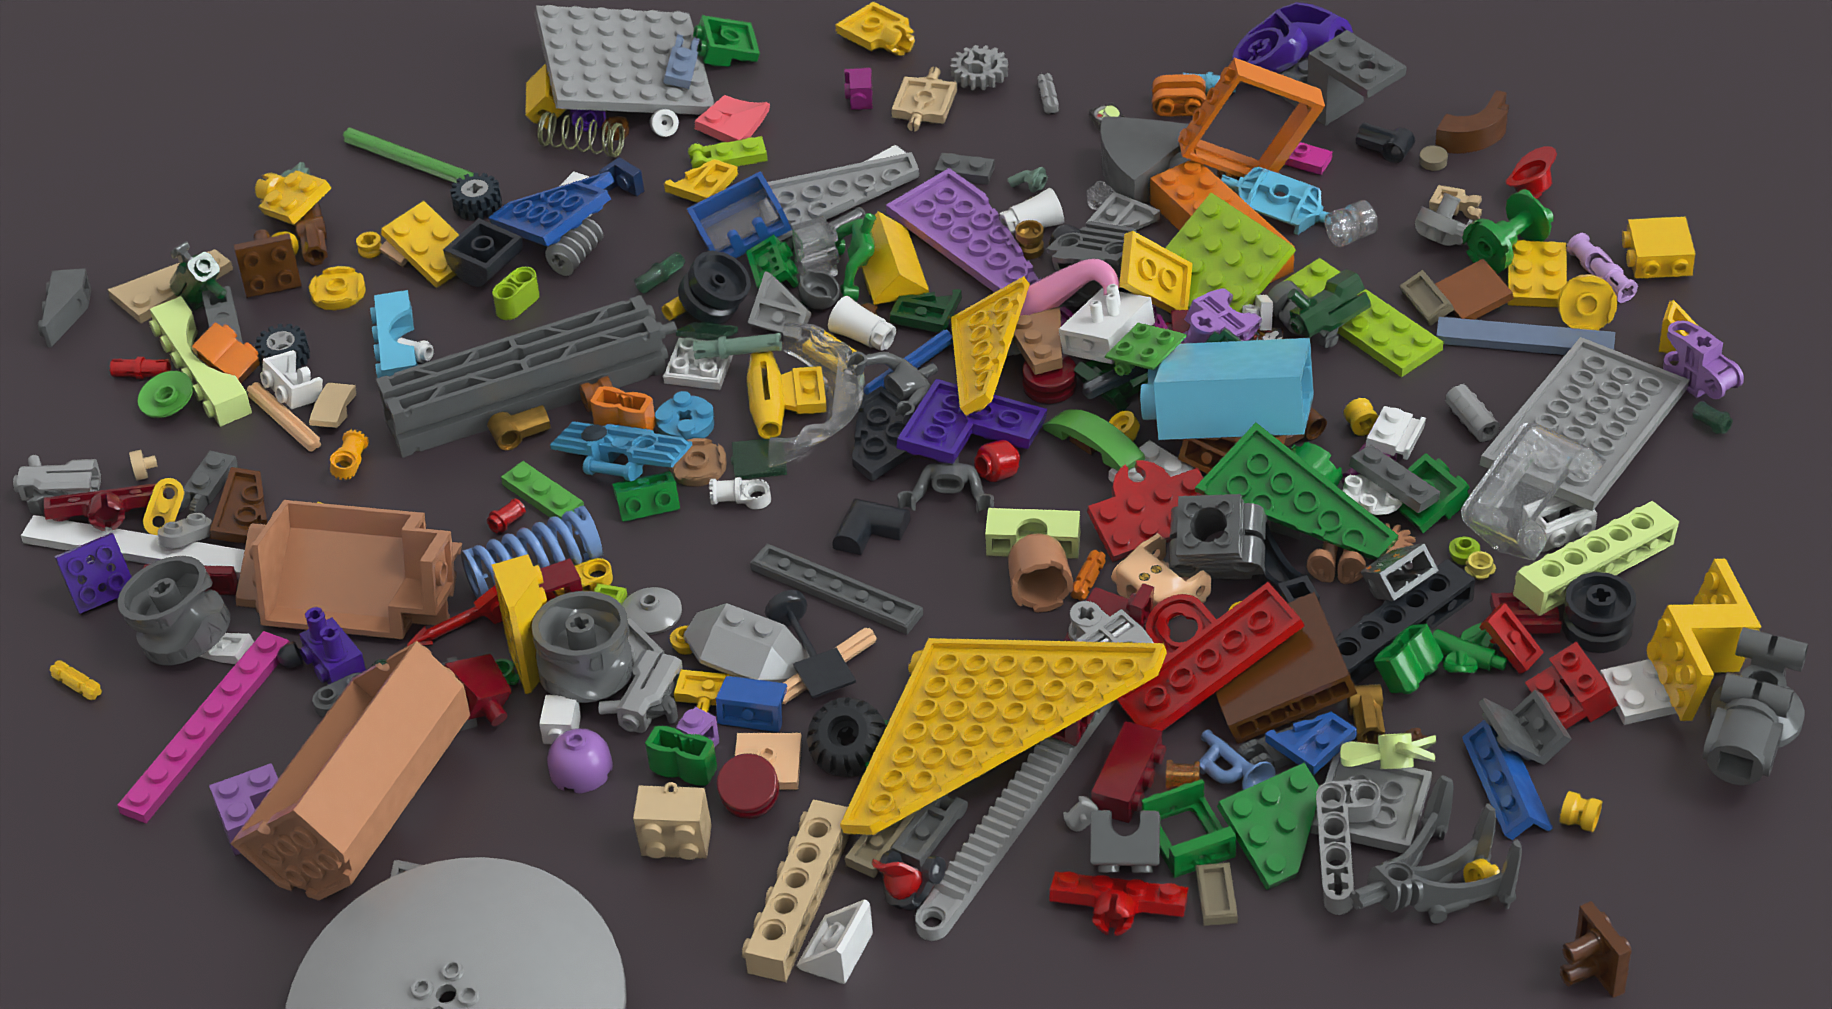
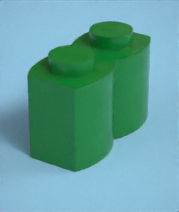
[1374,624,1444,694]
[645,726,717,785]

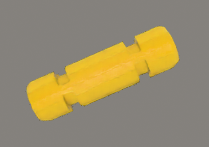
[49,660,102,700]

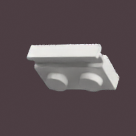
[1365,406,1426,460]

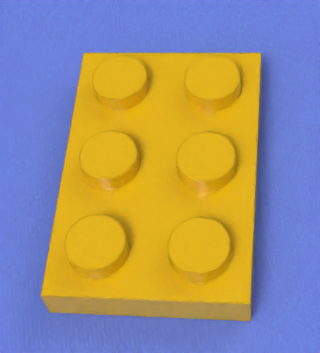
[381,201,459,288]
[1119,231,1192,313]
[1507,240,1567,307]

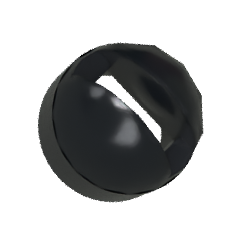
[277,641,304,668]

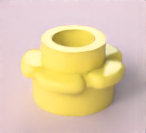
[1465,551,1496,580]

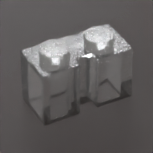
[792,216,840,276]

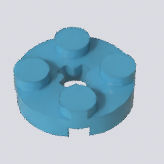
[655,391,714,440]

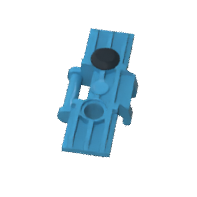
[550,421,692,481]

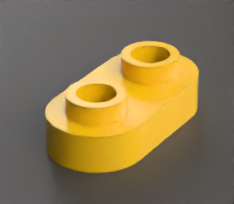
[143,478,184,535]

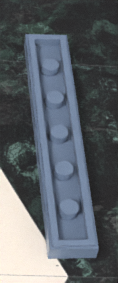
[1436,317,1615,355]

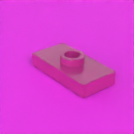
[1284,142,1333,175]

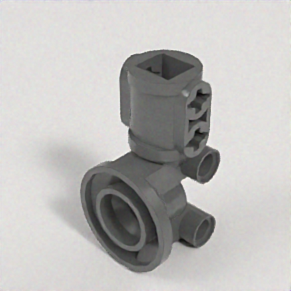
[1702,627,1809,785]

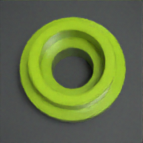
[1449,537,1480,565]

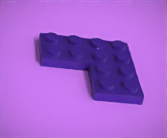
[896,379,1047,464]

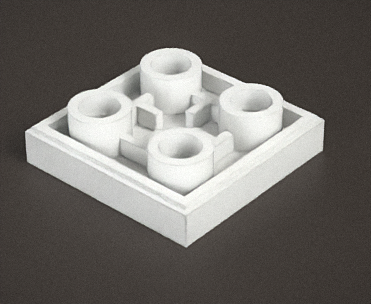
[663,338,733,390]

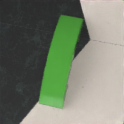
[1043,409,1145,471]

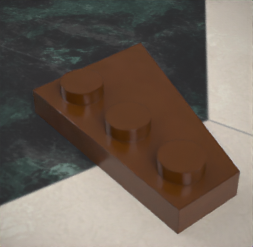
[210,467,267,544]

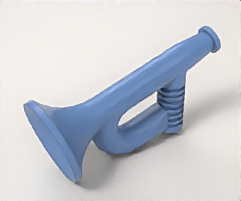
[1195,730,1275,790]

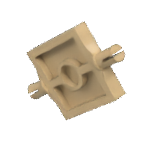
[892,67,957,132]

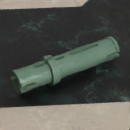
[693,332,782,360]

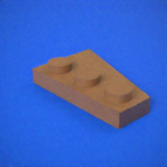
[1012,307,1063,375]

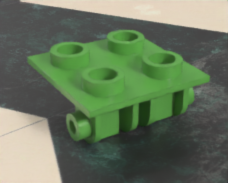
[1105,323,1187,376]

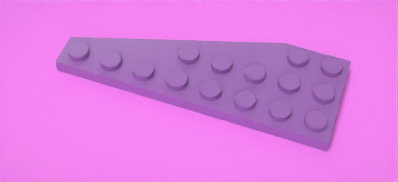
[886,168,1041,292]

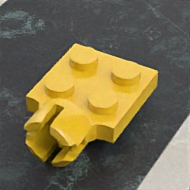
[835,2,915,56]
[255,170,331,225]

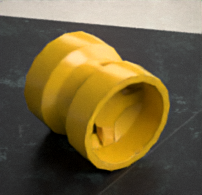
[1559,791,1602,832]

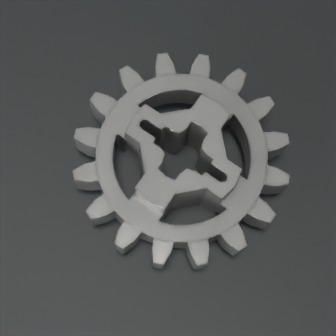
[951,45,1008,90]

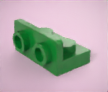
[746,235,799,289]
[612,471,680,521]

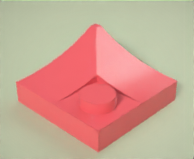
[695,95,770,142]

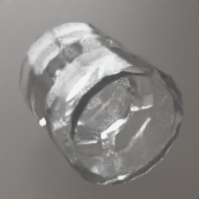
[1324,199,1378,248]

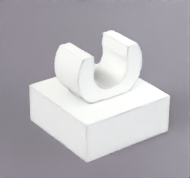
[1242,295,1273,331]

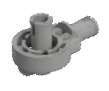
[1415,192,1473,246]

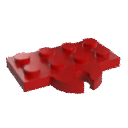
[1087,460,1203,562]

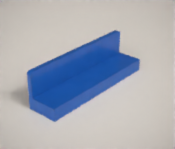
[1462,720,1553,840]

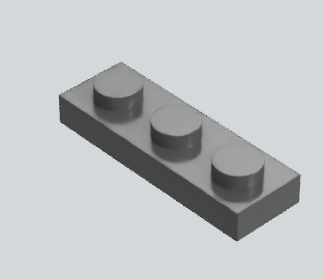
[1349,445,1440,513]

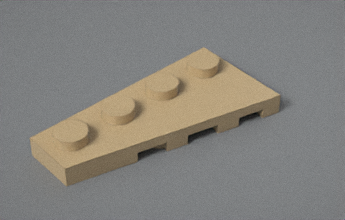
[108,249,233,324]

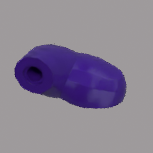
[1232,2,1353,74]

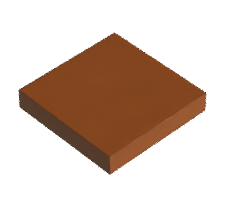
[1435,259,1514,320]

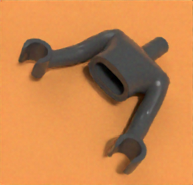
[847,352,938,425]
[897,457,994,513]

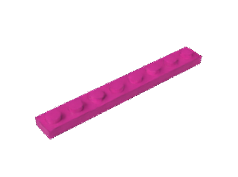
[117,631,290,824]

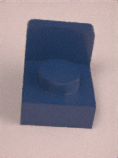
[599,157,645,197]

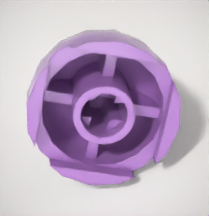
[547,728,613,793]

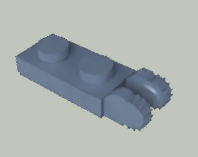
[663,34,699,89]

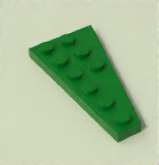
[1195,422,1399,561]

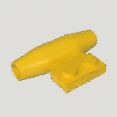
[747,351,826,439]

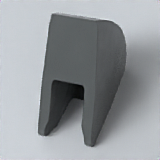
[1101,116,1190,203]

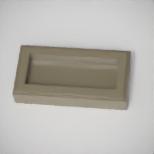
[1399,270,1454,326]
[1196,863,1238,926]

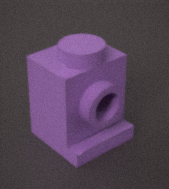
[676,707,720,747]

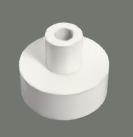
[650,109,679,136]

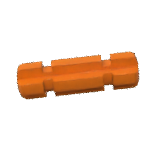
[1070,550,1106,601]

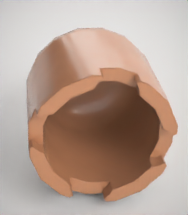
[1008,533,1073,612]

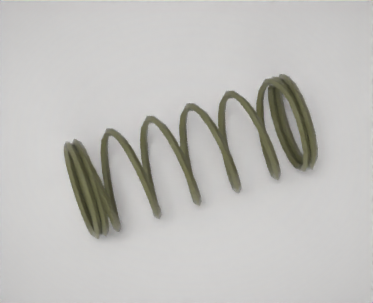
[537,112,625,158]

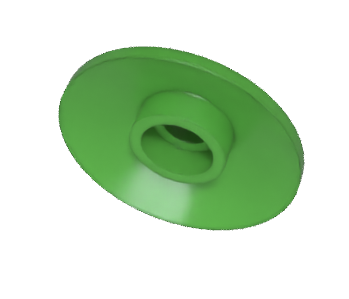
[138,371,193,418]

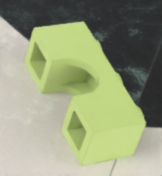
[985,508,1081,559]

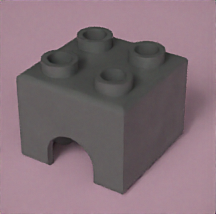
[1091,810,1160,872]

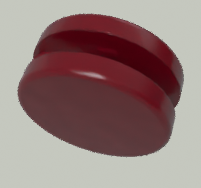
[1022,353,1077,404]
[717,753,780,819]

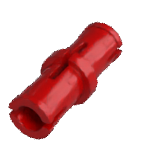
[110,357,171,379]

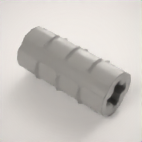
[1445,384,1500,442]

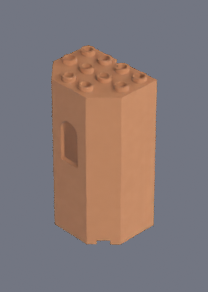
[230,641,470,900]

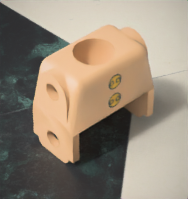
[1111,533,1211,618]

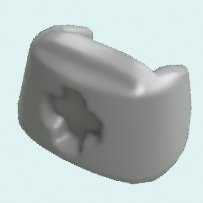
[1063,796,1098,832]

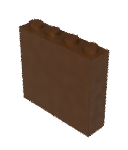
[1215,592,1358,744]

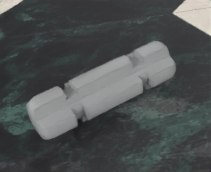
[1038,73,1059,114]

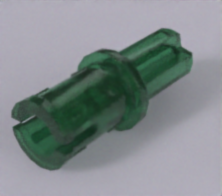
[634,252,685,294]

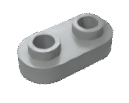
[158,513,212,548]

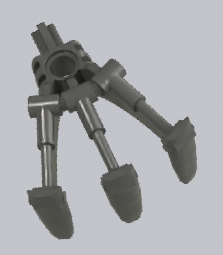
[1350,776,1522,923]

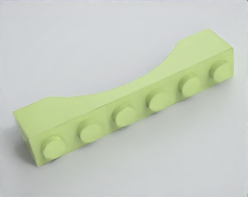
[149,296,252,426]

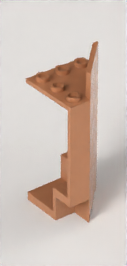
[236,500,462,639]

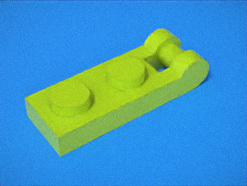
[688,136,768,168]

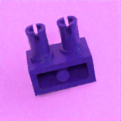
[299,607,366,685]

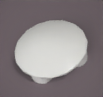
[1343,474,1402,515]

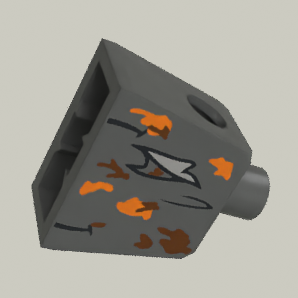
[1361,543,1439,601]

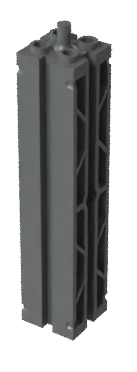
[376,295,677,458]

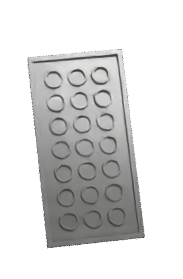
[1479,337,1689,511]

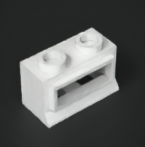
[260,350,323,409]
[1522,496,1597,552]

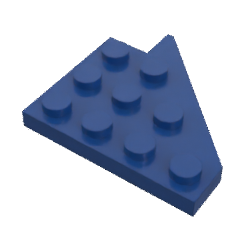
[488,171,614,247]

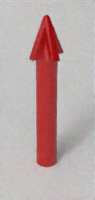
[407,606,484,646]

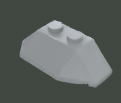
[683,603,810,683]

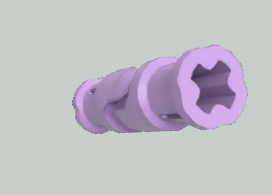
[1566,233,1638,303]

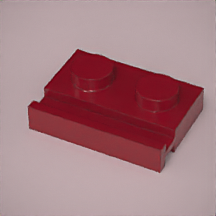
[1490,593,1562,634]

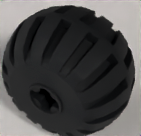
[807,697,886,777]

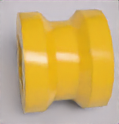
[1343,398,1379,436]

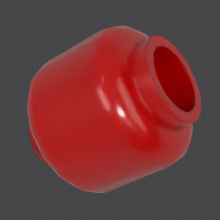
[974,440,1020,482]

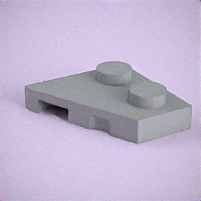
[1086,192,1160,230]
[748,271,811,340]

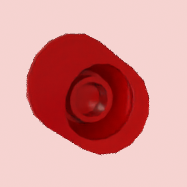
[1506,146,1557,199]

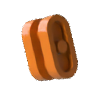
[1152,74,1206,116]

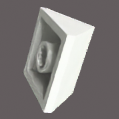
[796,899,873,984]

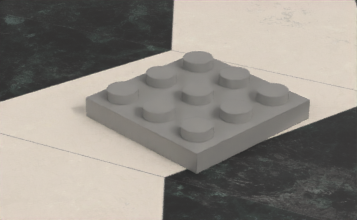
[1311,752,1432,853]

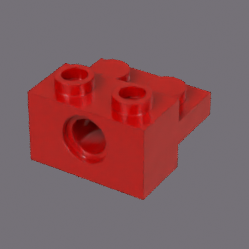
[1525,642,1618,729]

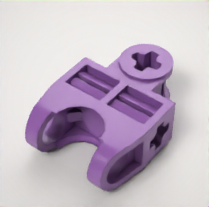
[1182,288,1262,344]
[1663,321,1744,399]

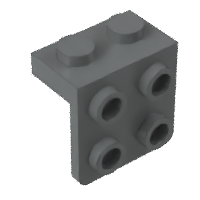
[1479,690,1572,765]

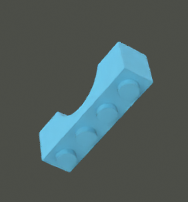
[370,290,418,378]

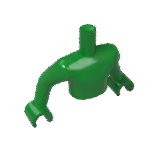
[827,213,876,302]

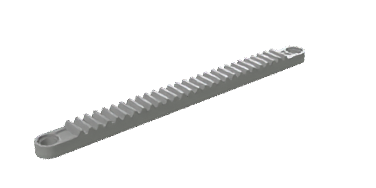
[915,624,1146,941]

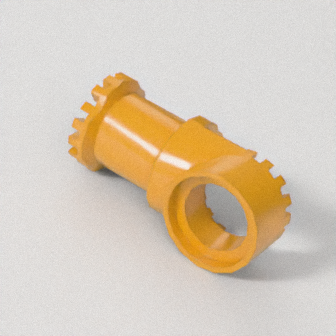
[330,429,369,480]

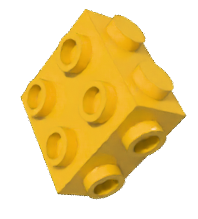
[1622,217,1695,278]

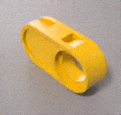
[555,558,613,597]

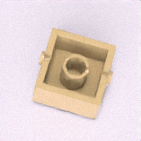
[633,782,712,860]

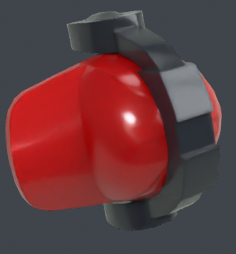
[872,851,946,911]

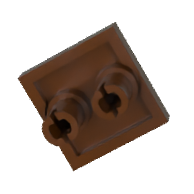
[234,230,302,298]
[1559,901,1632,998]

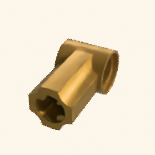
[487,405,551,451]
[1347,684,1385,744]

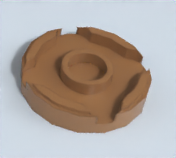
[668,438,727,486]

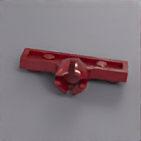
[44,483,167,531]

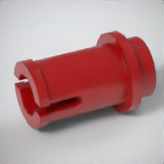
[487,498,526,533]

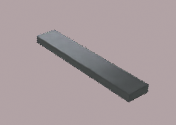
[750,543,924,635]

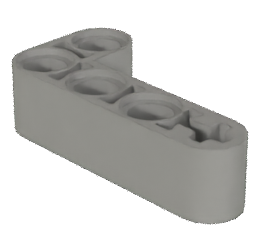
[1316,779,1381,915]

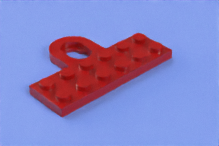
[1116,582,1305,731]

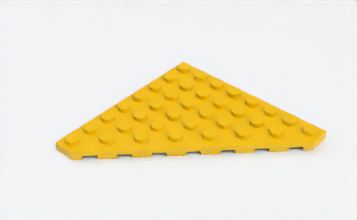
[840,638,1167,835]

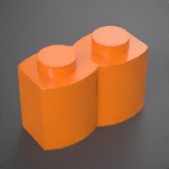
[192,322,260,383]
[590,386,656,430]

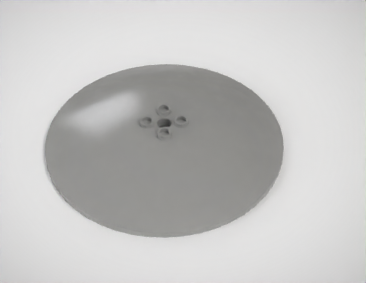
[285,857,626,1009]

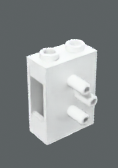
[1059,284,1155,364]

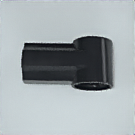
[1356,122,1415,163]

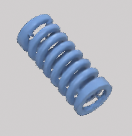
[460,506,603,599]

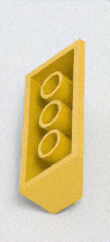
[491,554,547,694]

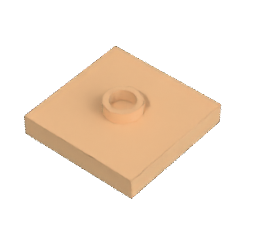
[735,733,802,790]

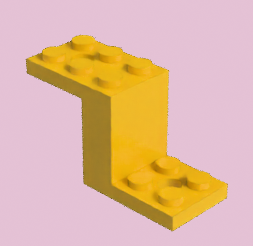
[1646,559,1761,721]

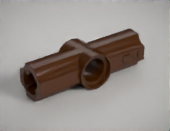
[296,201,328,266]

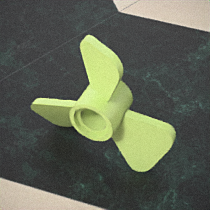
[1340,733,1436,769]

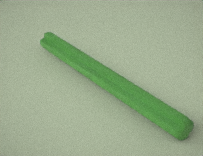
[343,128,474,183]

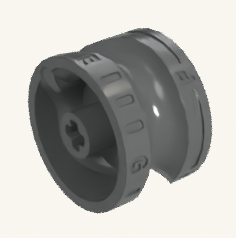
[118,556,230,665]
[532,591,633,702]

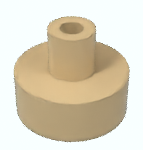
[129,450,158,481]

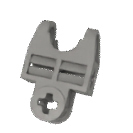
[1068,601,1154,643]

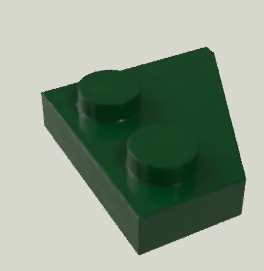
[889,289,962,333]

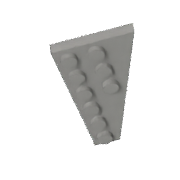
[758,152,919,241]

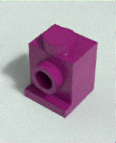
[844,68,873,110]

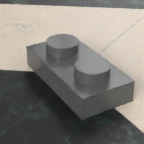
[935,153,995,185]

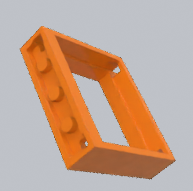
[1178,58,1325,178]

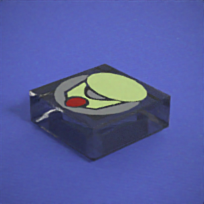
[1089,102,1125,132]

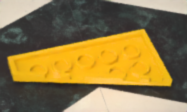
[951,276,1030,416]

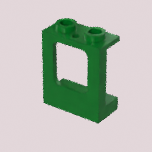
[1141,779,1236,878]

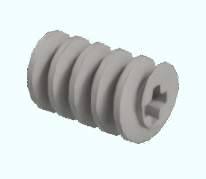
[545,217,603,276]

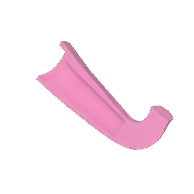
[1020,259,1120,315]

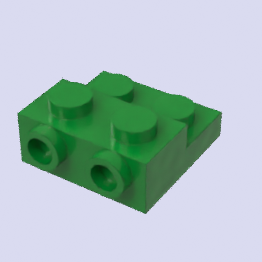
[693,15,760,67]
[1397,453,1471,533]

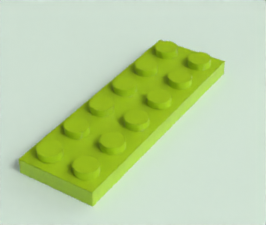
[1284,258,1443,377]

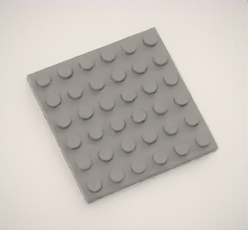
[535,5,714,115]

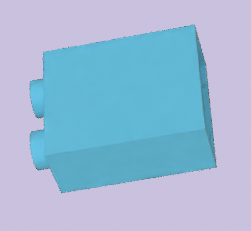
[1140,338,1314,440]

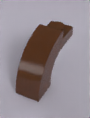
[1435,90,1509,154]

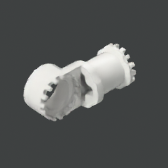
[709,477,771,510]

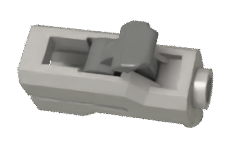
[13,455,101,515]
[599,650,683,733]

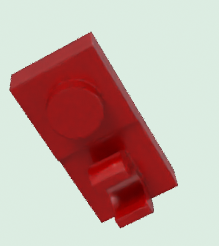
[1479,603,1544,674]

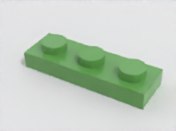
[501,461,584,520]

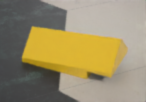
[860,211,929,305]

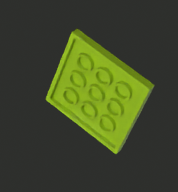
[1165,193,1296,313]

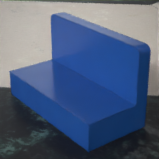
[716,676,787,732]

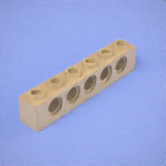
[742,800,850,982]

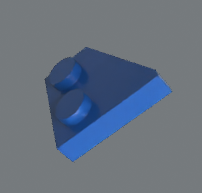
[1265,712,1357,775]

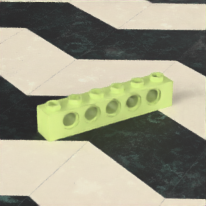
[1513,501,1679,616]

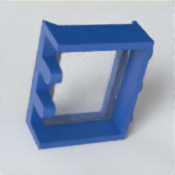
[687,171,792,258]

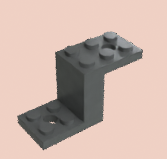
[1276,30,1406,126]

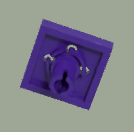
[54,533,132,614]

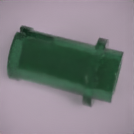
[1692,401,1733,434]

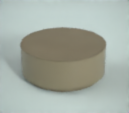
[1419,146,1448,171]

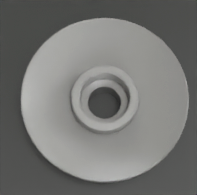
[622,587,682,635]

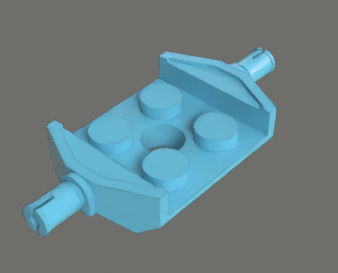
[1221,167,1339,235]

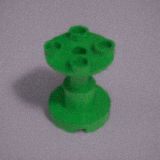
[1462,189,1554,274]

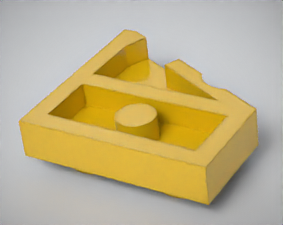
[664,159,738,203]

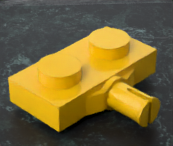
[674,670,735,713]

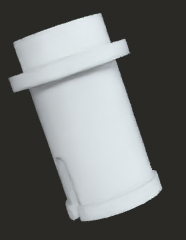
[397,338,434,363]

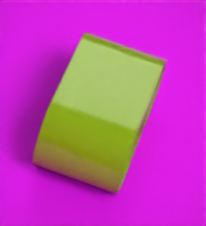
[492,267,540,320]

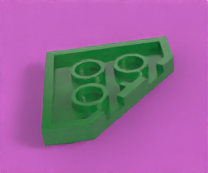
[1217,763,1319,890]

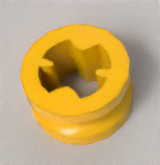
[356,232,382,258]

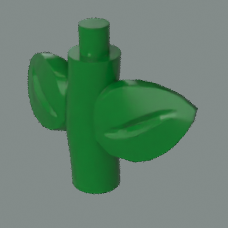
[1433,622,1508,673]

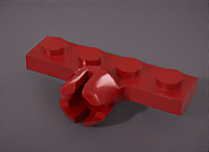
[1049,871,1189,936]

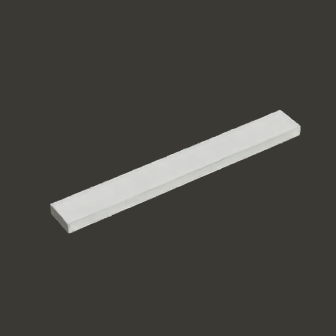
[21,515,244,579]

